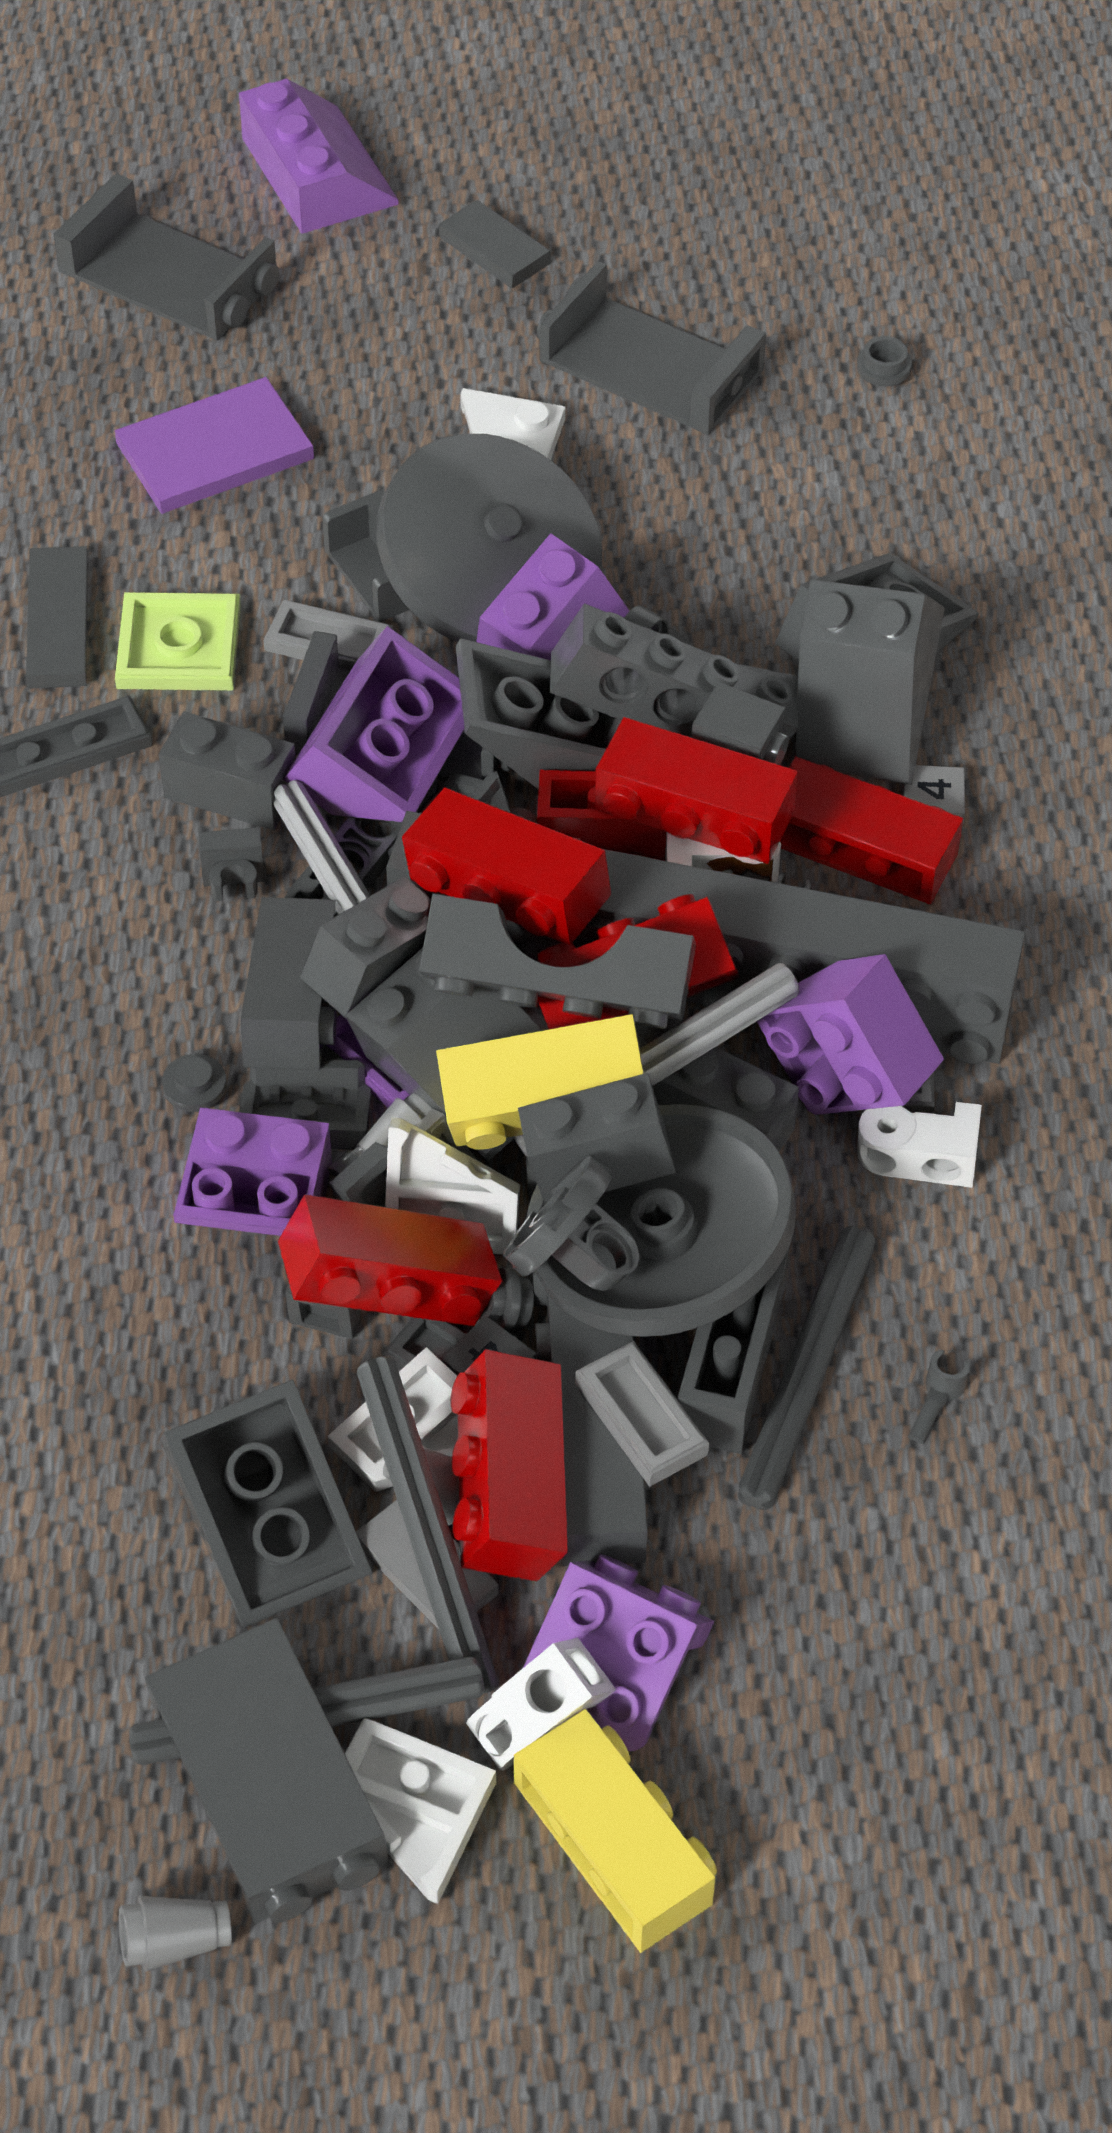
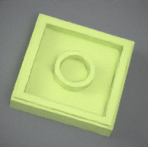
[115,592,241,690]

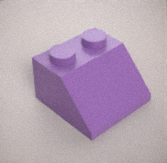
[477,533,629,660]

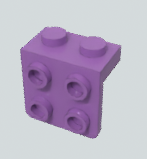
[523,1554,715,1751]

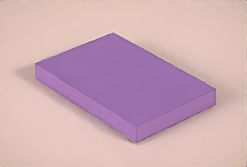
[115,377,314,514]

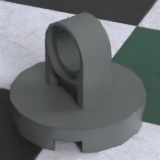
[503,1156,639,1291]

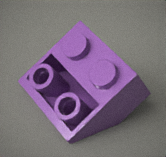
[757,954,944,1115]
[173,1107,332,1236]

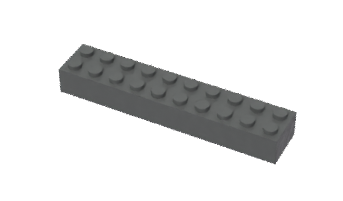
[386,811,1025,1064]

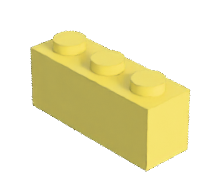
[436,1014,644,1150]
[514,1709,717,1953]

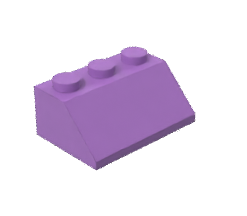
[239,79,399,234]
[283,626,465,822]

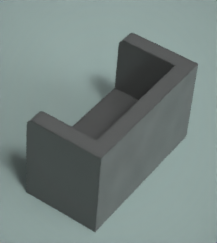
[322,489,410,622]

